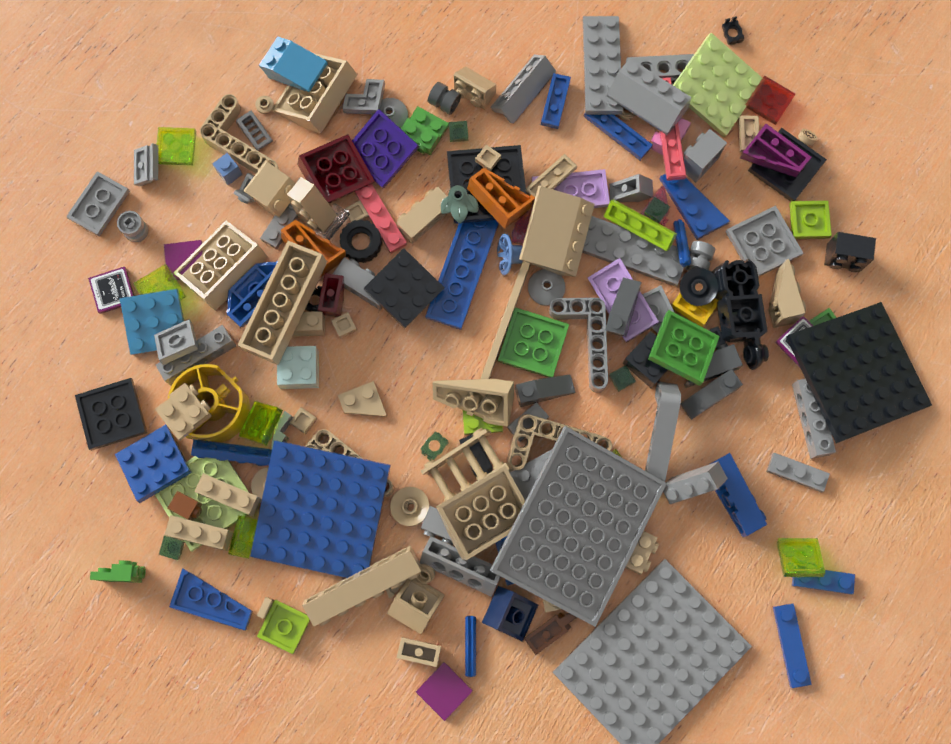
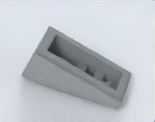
[236,110,273,151]

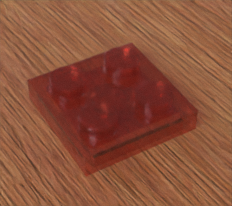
[745,76,796,125]

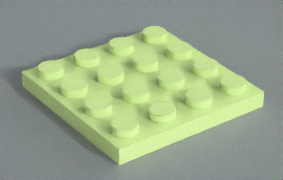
[673,33,764,137]
[155,456,259,552]

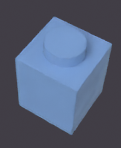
[212,153,243,185]

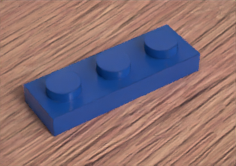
[541,73,571,129]
[792,566,855,595]

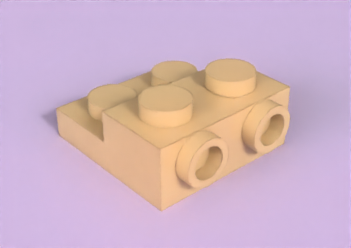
[155,383,212,441]
[625,531,659,575]

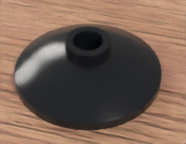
[680,268,718,306]

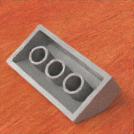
[607,59,691,135]

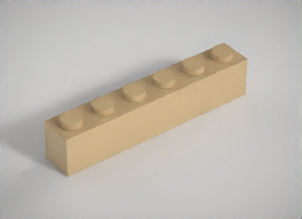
[302,545,422,626]

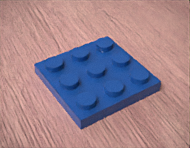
[115,425,192,503]

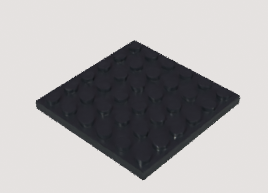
[786,302,932,444]

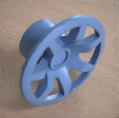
[497,234,523,275]

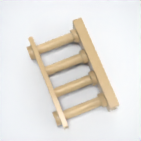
[421,428,514,501]

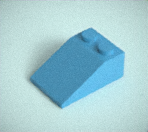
[259,37,328,92]

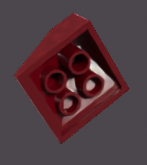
[297,134,375,203]

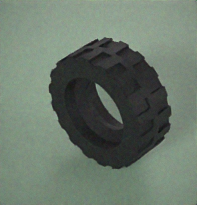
[339,219,382,263]

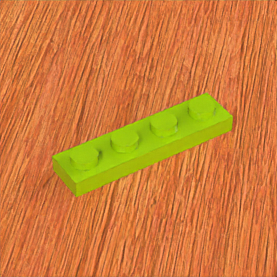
[604,199,677,251]

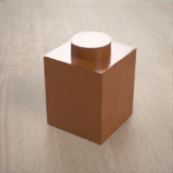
[167,491,202,521]

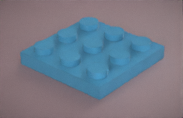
[120,289,184,355]

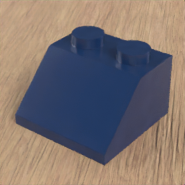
[482,586,539,642]

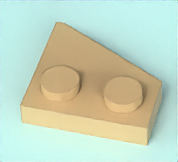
[338,381,387,417]

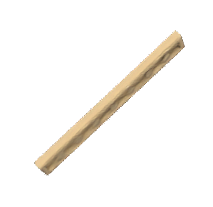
[480,261,531,379]

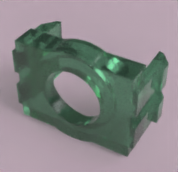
[420,431,449,461]

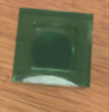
[449,121,468,142]
[644,197,670,224]
[609,365,636,392]
[159,535,185,560]

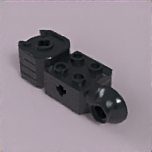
[712,259,769,370]

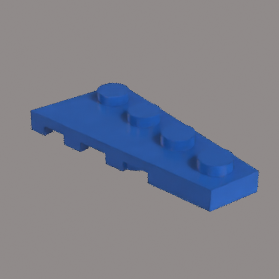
[659,174,730,240]
[169,568,253,630]

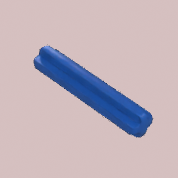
[673,219,691,267]
[465,616,476,677]

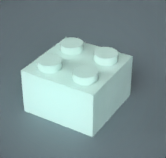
[277,346,319,389]

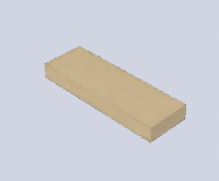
[526,154,577,197]

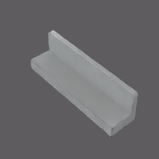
[491,54,556,124]

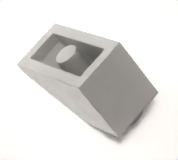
[609,174,653,202]

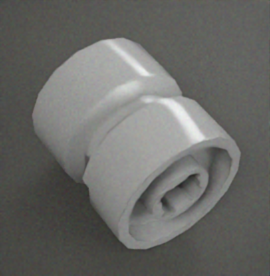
[117,211,149,242]
[684,241,716,271]

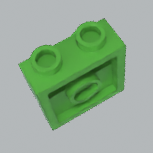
[401,106,449,155]
[90,560,146,583]

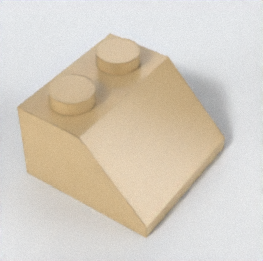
[244,161,296,217]
[387,578,445,634]

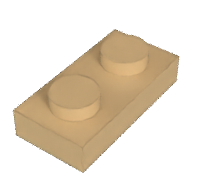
[739,116,759,153]

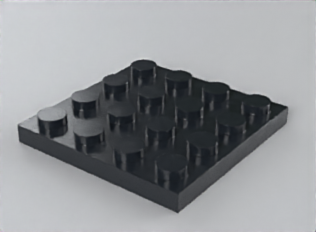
[447,145,529,224]

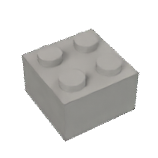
[683,129,727,183]

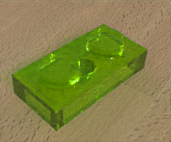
[228,515,258,559]

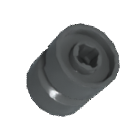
[427,82,461,115]

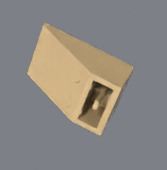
[768,259,806,328]

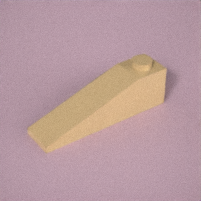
[432,379,514,427]

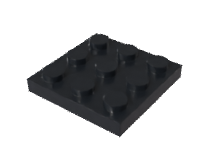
[748,128,827,201]
[364,248,445,329]
[75,378,147,451]

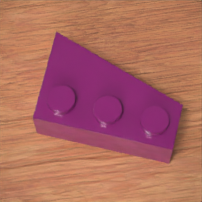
[740,124,811,177]

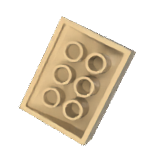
[272,53,358,133]
[519,186,595,277]
[174,220,268,311]
[436,466,525,560]

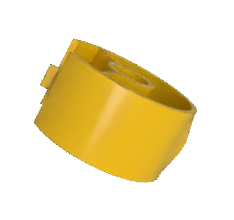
[168,364,250,443]

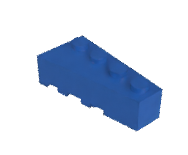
[710,453,767,537]

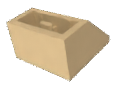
[454,67,496,109]

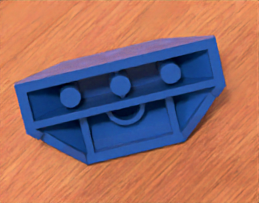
[227,261,278,327]

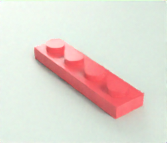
[355,184,407,254]

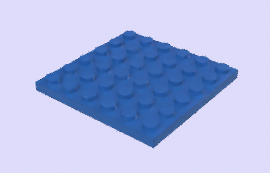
[250,440,391,578]

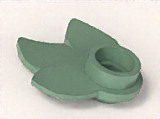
[441,185,478,223]

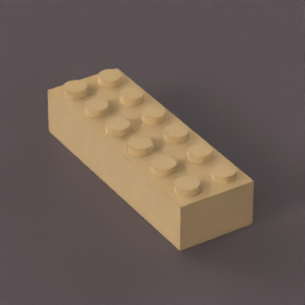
[237,241,328,365]

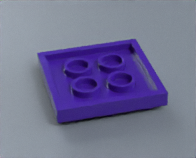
[352,109,420,188]

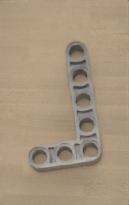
[549,298,608,393]
[645,381,681,482]

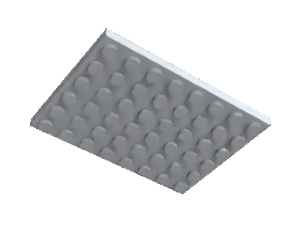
[490,426,667,627]
[553,559,752,744]

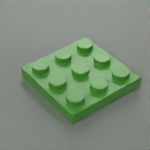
[498,307,569,378]
[648,310,719,386]

